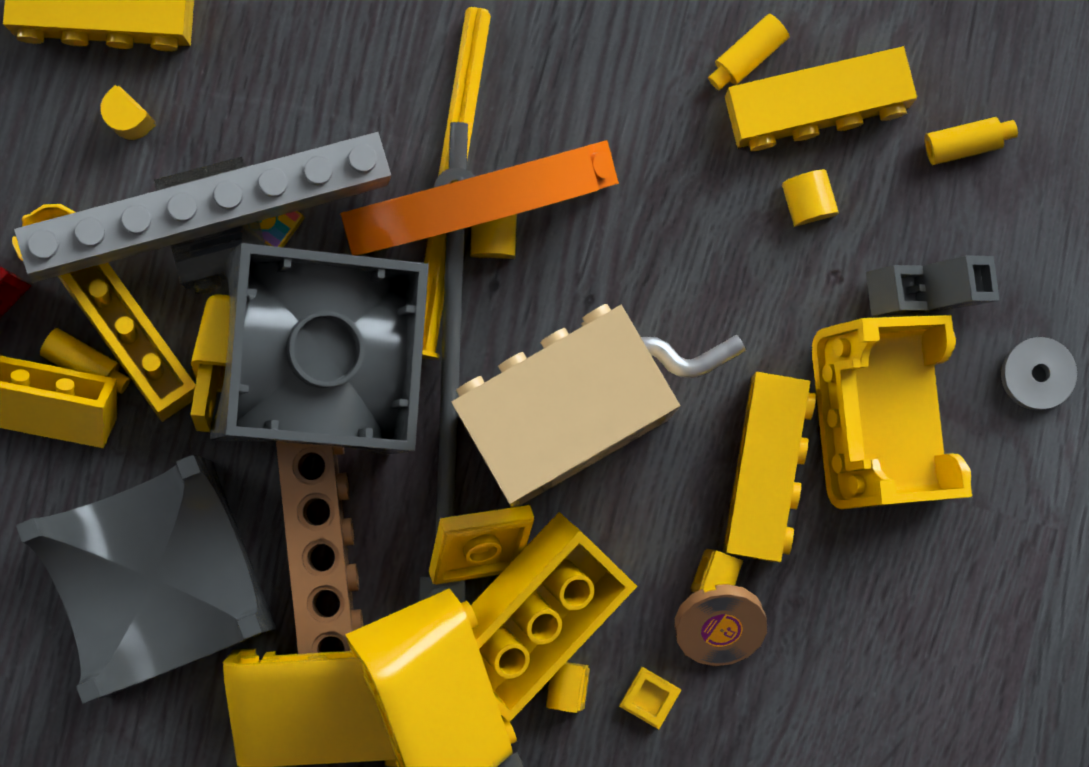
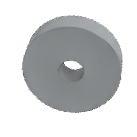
[1001,337,1077,410]

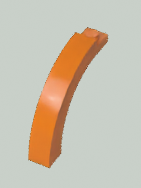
[340,140,619,256]

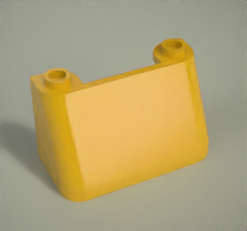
[812,315,972,509]
[345,589,517,767]
[223,649,397,767]

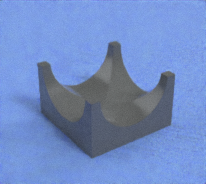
[210,243,429,455]
[16,454,277,704]

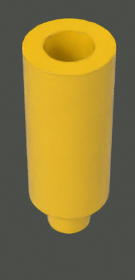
[708,14,790,91]
[924,117,1018,165]
[40,328,131,394]

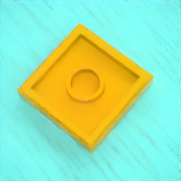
[429,505,534,585]

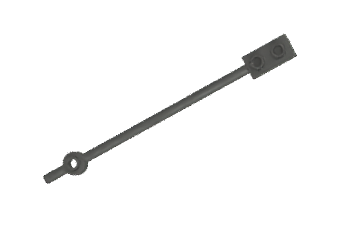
[419,122,475,603]

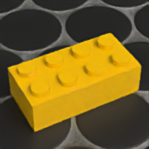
[471,512,637,722]

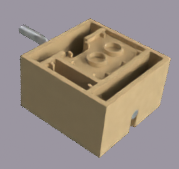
[451,304,746,508]

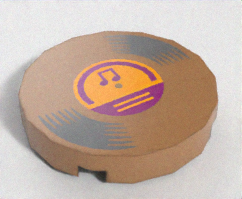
[674,584,767,666]

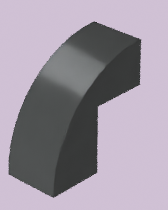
[866,255,1000,316]

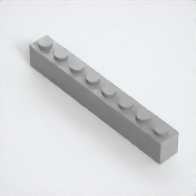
[14,132,391,283]

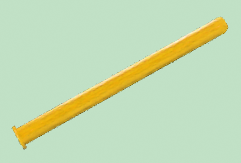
[422,7,491,360]

